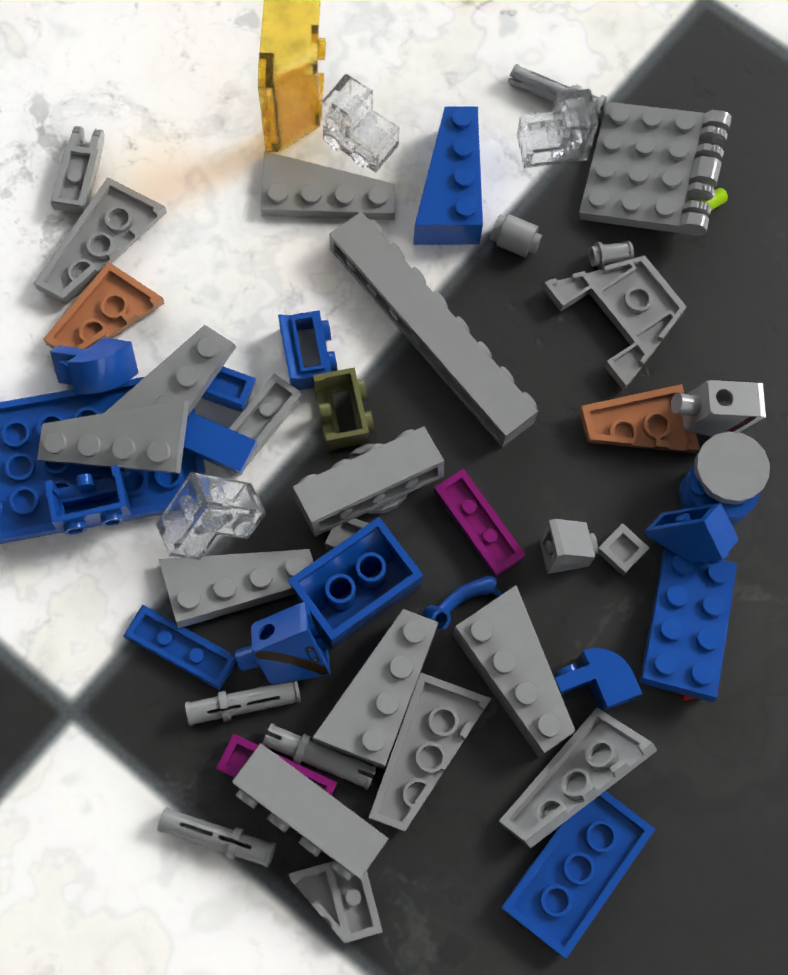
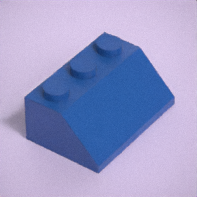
[288,517,423,649]

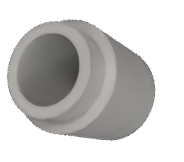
[490,214,542,258]

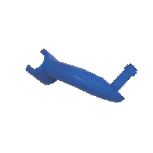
[423,576,504,630]

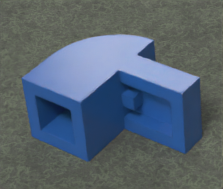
[50,338,139,394]
[554,648,642,711]

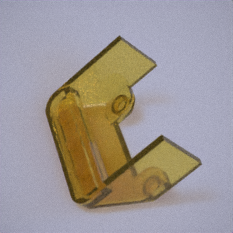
[258,0,328,153]

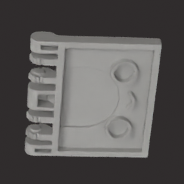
[579,102,731,236]

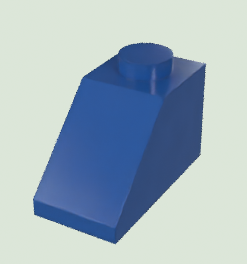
[645,502,739,564]

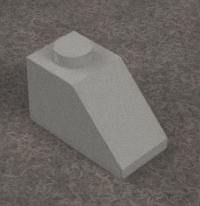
[539,519,598,574]

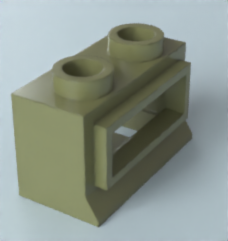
[313,367,374,453]

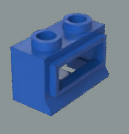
[278,310,338,390]
[44,465,131,535]

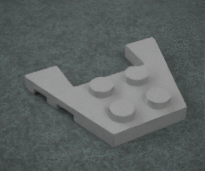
[543,256,687,390]

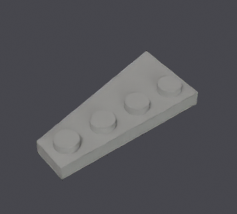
[34,177,167,304]
[37,399,189,474]
[368,673,492,832]
[499,708,657,848]

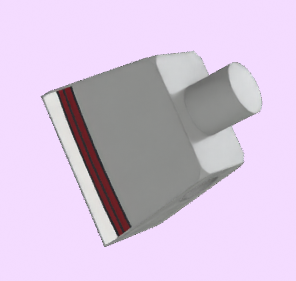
[671,380,766,436]

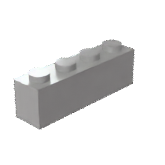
[293,426,444,537]
[232,743,389,881]

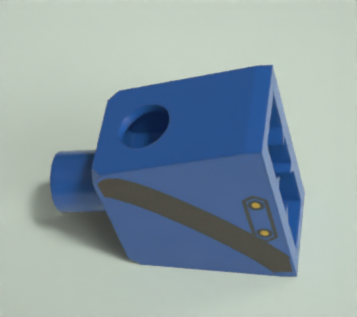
[235,602,331,684]

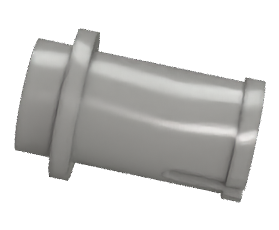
[589,241,634,269]

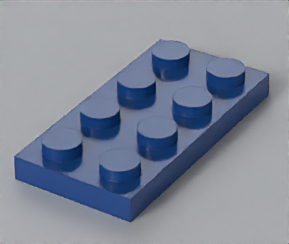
[639,548,737,702]
[501,791,655,959]

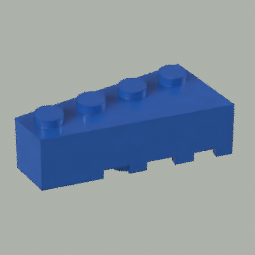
[413,106,483,245]

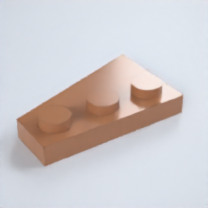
[43,262,165,349]
[579,384,700,454]

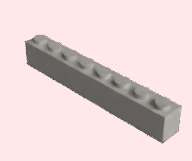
[329,211,538,448]

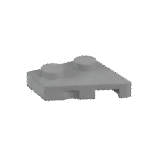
[289,861,383,943]

